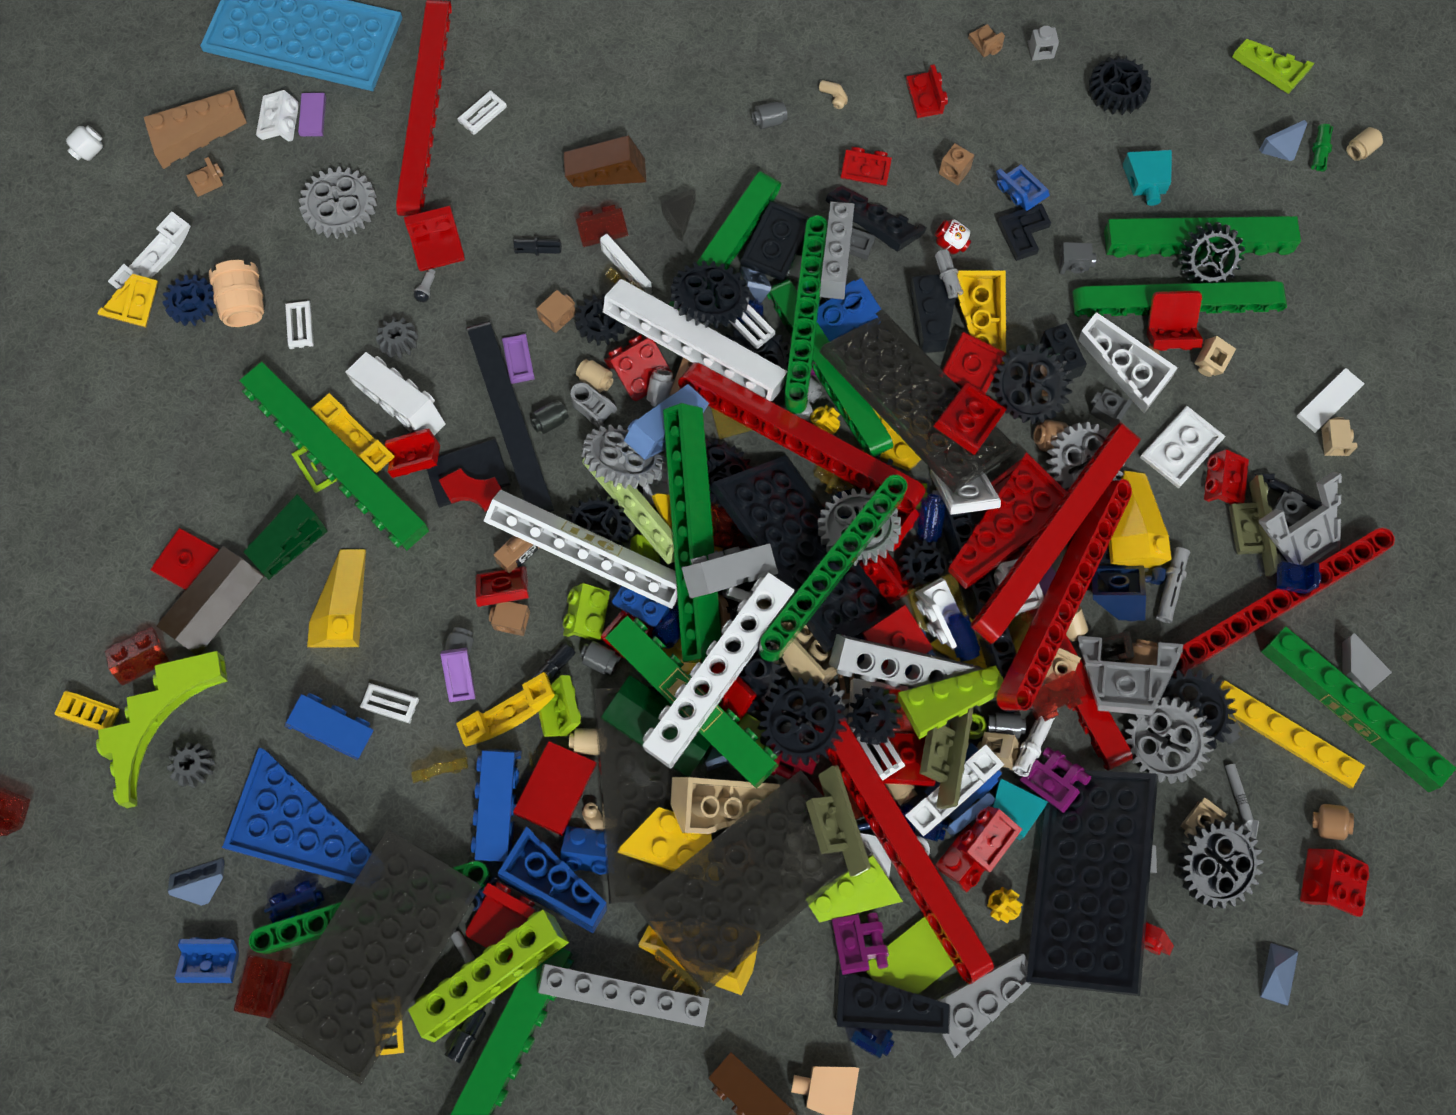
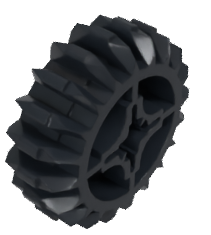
[1088,55,1151,115]
[1178,222,1245,283]
[565,494,631,547]

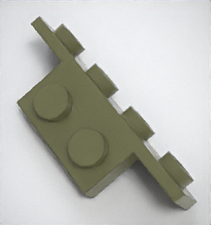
[1229,474,1281,576]
[920,707,974,810]
[806,765,870,877]

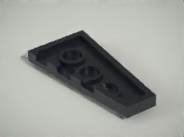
[825,186,927,252]

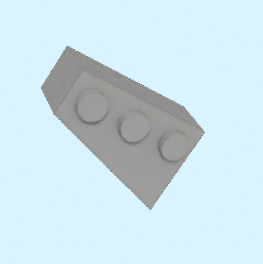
[682,543,778,598]

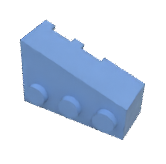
[624,384,709,460]

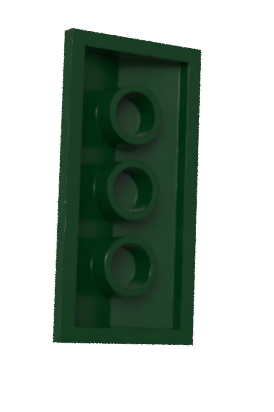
[601,675,711,777]

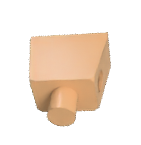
[791,1066,859,1115]

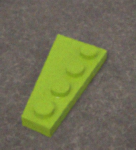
[898,666,1004,739]

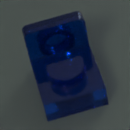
[1277,561,1321,594]
[849,1029,895,1059]

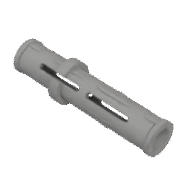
[1156,547,1190,623]

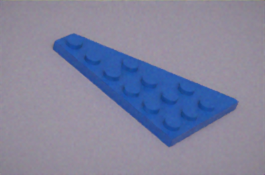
[222,748,386,891]

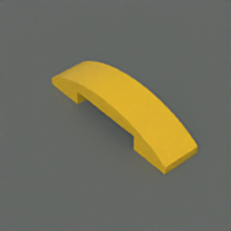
[311,393,394,473]
[456,672,555,747]

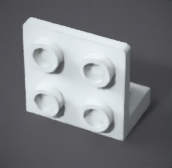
[915,578,965,649]

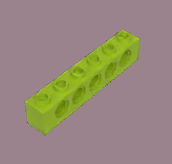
[408,910,569,1042]

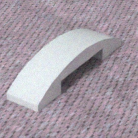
[108,212,191,290]
[905,744,1004,837]

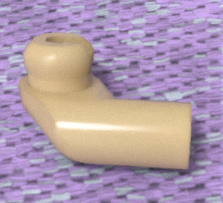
[819,80,848,109]
[582,802,617,832]

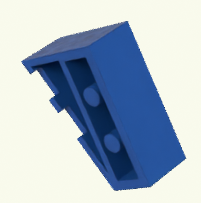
[284,693,374,760]

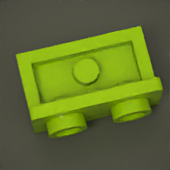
[563,583,610,641]
[538,675,581,737]

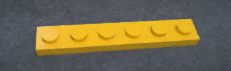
[1220,681,1365,789]

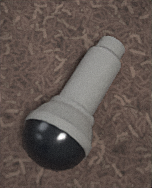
[414,269,435,302]

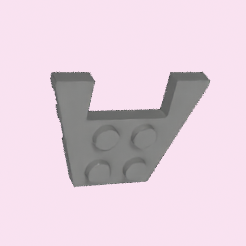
[1259,472,1342,574]
[1078,636,1183,716]

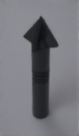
[1255,473,1322,510]

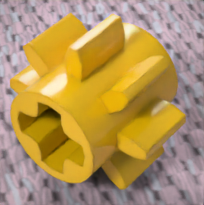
[810,405,840,435]
[987,887,1022,923]

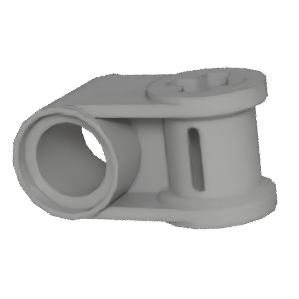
[571,383,617,428]

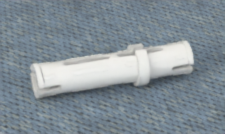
[1012,703,1058,777]

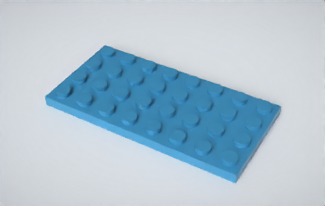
[200,0,402,91]

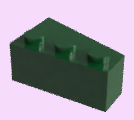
[244,494,328,580]

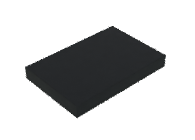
[740,201,810,282]
[427,439,511,508]

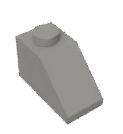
[1342,633,1392,693]

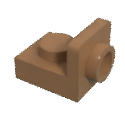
[968,24,1005,57]
[186,157,224,197]

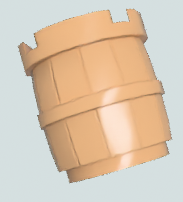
[209,260,264,327]

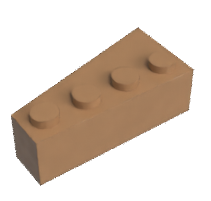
[144,90,247,169]

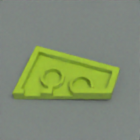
[1232,39,1314,94]
[805,854,903,923]

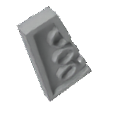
[937,953,1031,1058]

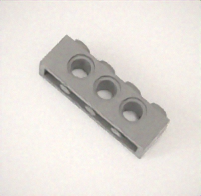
[820,202,854,299]

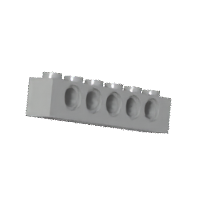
[829,634,984,689]
[537,964,709,1027]

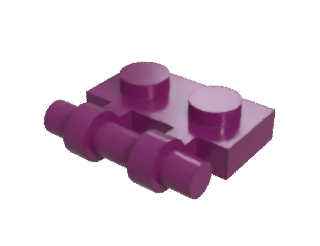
[1020,747,1091,813]
[832,913,889,975]

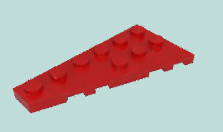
[948,452,1067,589]

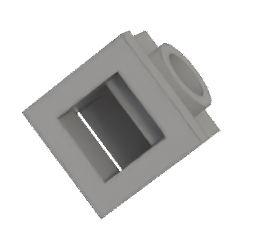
[1028,26,1059,61]

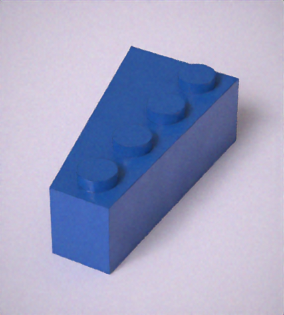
[471,749,522,862]
[498,826,607,933]

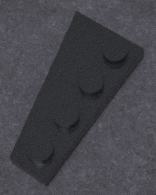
[837,970,950,1034]

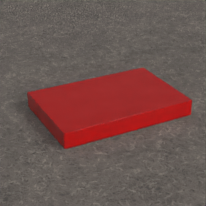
[933,382,1007,455]
[513,741,597,836]

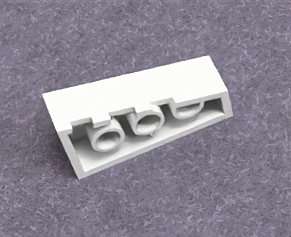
[1078,312,1177,413]
[345,352,445,435]

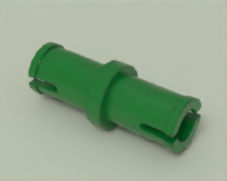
[1311,124,1333,172]

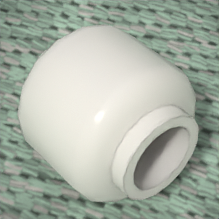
[66,125,103,161]

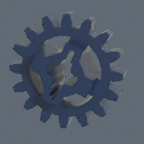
[162,275,216,326]

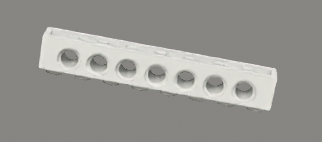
[642,573,795,769]

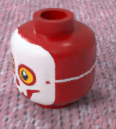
[935,219,971,255]

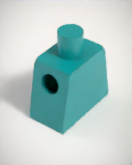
[1123,150,1172,206]
[990,779,1047,840]

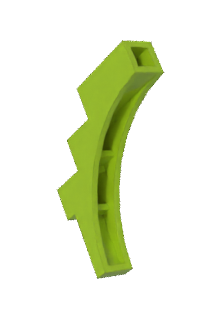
[96,651,228,808]

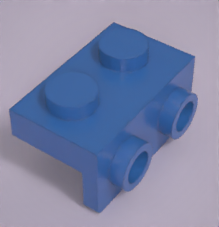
[996,165,1050,211]
[612,586,670,628]
[561,826,620,875]
[175,937,239,983]

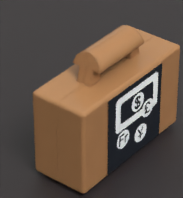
[494,535,540,574]

